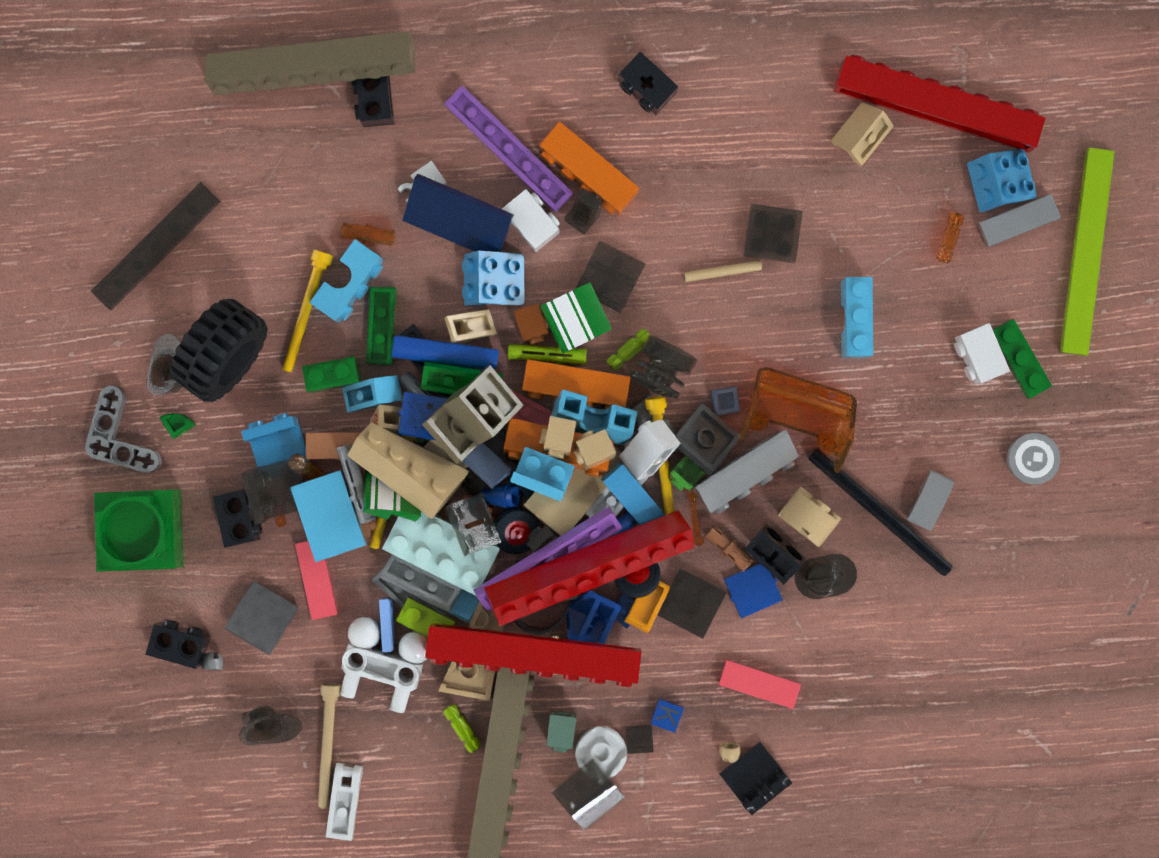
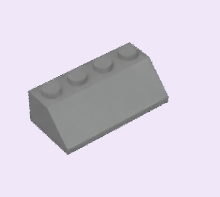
[693,429,799,514]

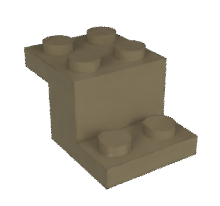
[422,365,524,464]

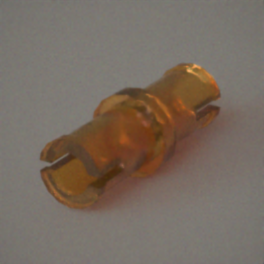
[341,222,395,246]

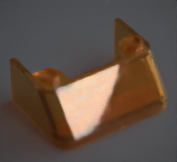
[738,367,857,473]

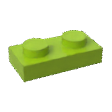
[396,597,455,638]

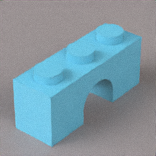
[310,239,384,323]
[841,277,873,358]
[551,389,637,446]

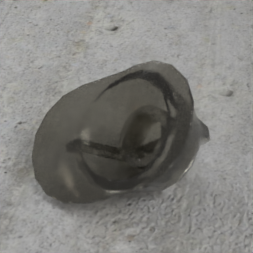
[146,334,182,396]
[795,554,857,599]
[239,706,302,746]

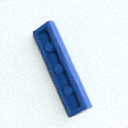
[391,335,499,370]

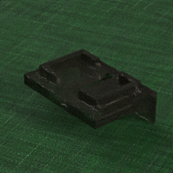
[445,493,501,557]

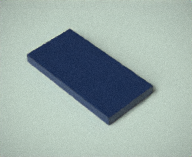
[402,174,514,252]

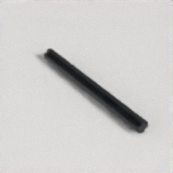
[808,449,953,576]

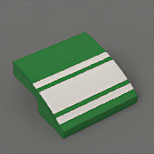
[540,282,612,353]
[363,469,421,522]

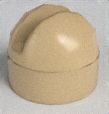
[719,742,740,763]

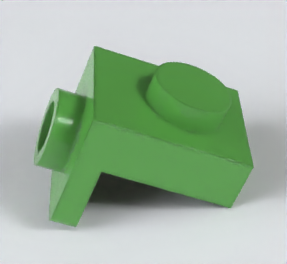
[669,455,706,491]

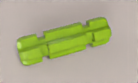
[607,328,652,371]
[443,704,481,753]

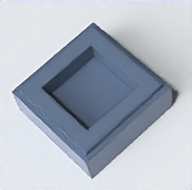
[711,386,741,416]

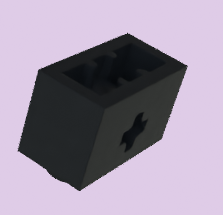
[618,52,679,115]

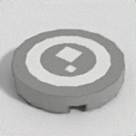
[1006,433,1061,485]

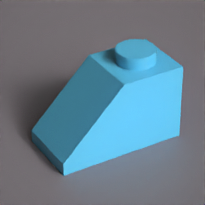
[342,375,403,413]

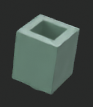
[546,710,576,752]

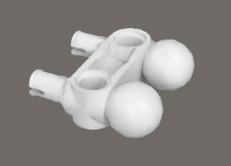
[340,617,427,713]

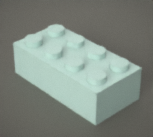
[382,512,501,596]

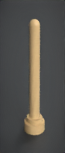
[318,682,342,809]

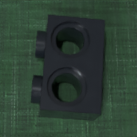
[352,76,395,127]
[213,489,262,548]
[745,524,806,585]
[145,619,211,669]

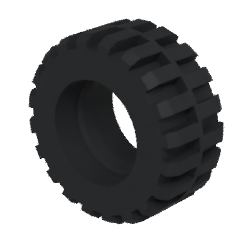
[170,299,268,402]

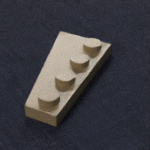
[438,601,504,701]

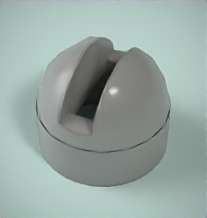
[201,652,223,670]

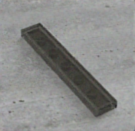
[91,182,221,311]

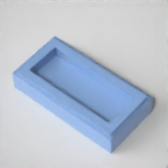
[379,597,396,652]

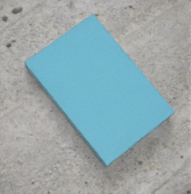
[290,470,367,563]

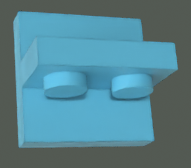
[510,447,575,501]

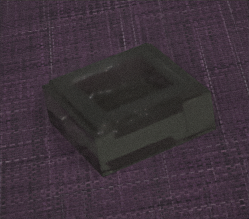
[625,725,654,754]

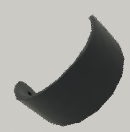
[514,598,573,634]

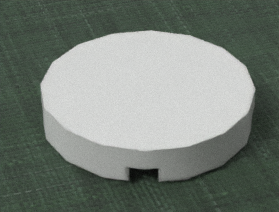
[575,726,627,779]

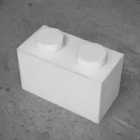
[502,189,560,253]
[954,323,1010,385]
[619,419,681,481]

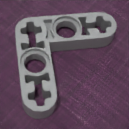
[85,386,162,473]

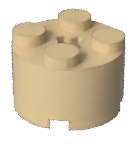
[778,487,841,547]

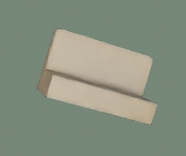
[831,103,894,166]

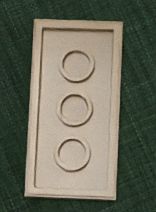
[523,446,624,536]

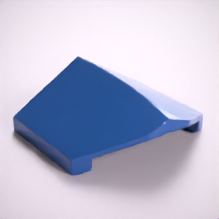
[566,590,622,644]

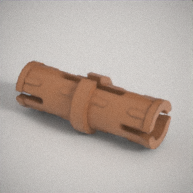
[704,525,754,571]

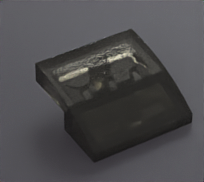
[576,241,646,313]
[552,758,625,830]

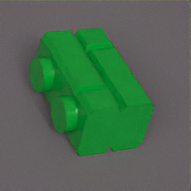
[302,356,362,393]

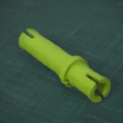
[508,343,587,365]

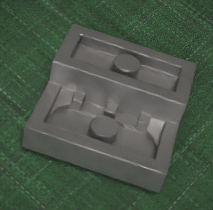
[225,581,298,656]

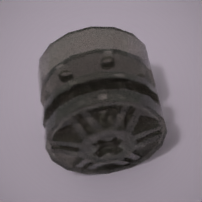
[629,335,697,400]

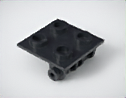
[719,742,792,815]

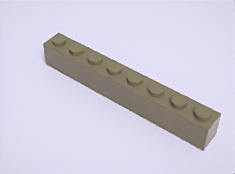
[205,31,416,96]
[467,667,535,858]

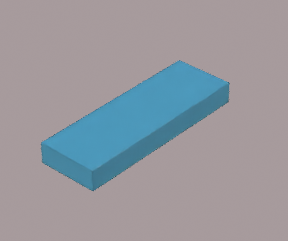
[600,462,665,525]

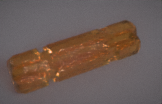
[936,212,964,263]
[288,454,328,480]

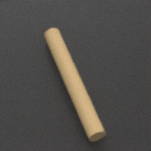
[684,260,762,283]

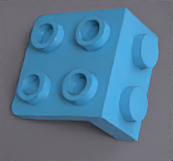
[967,149,1036,213]
[462,251,524,306]
[241,413,311,480]

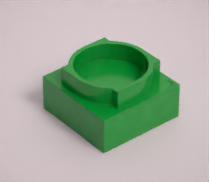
[94,489,184,572]

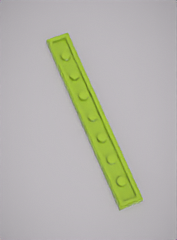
[1060,147,1115,356]

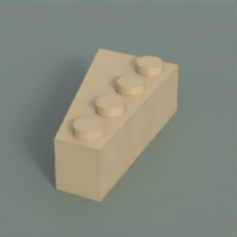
[347,422,469,519]

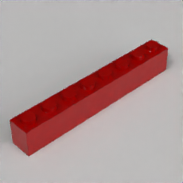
[833,55,1046,153]
[484,510,694,626]
[425,623,642,687]

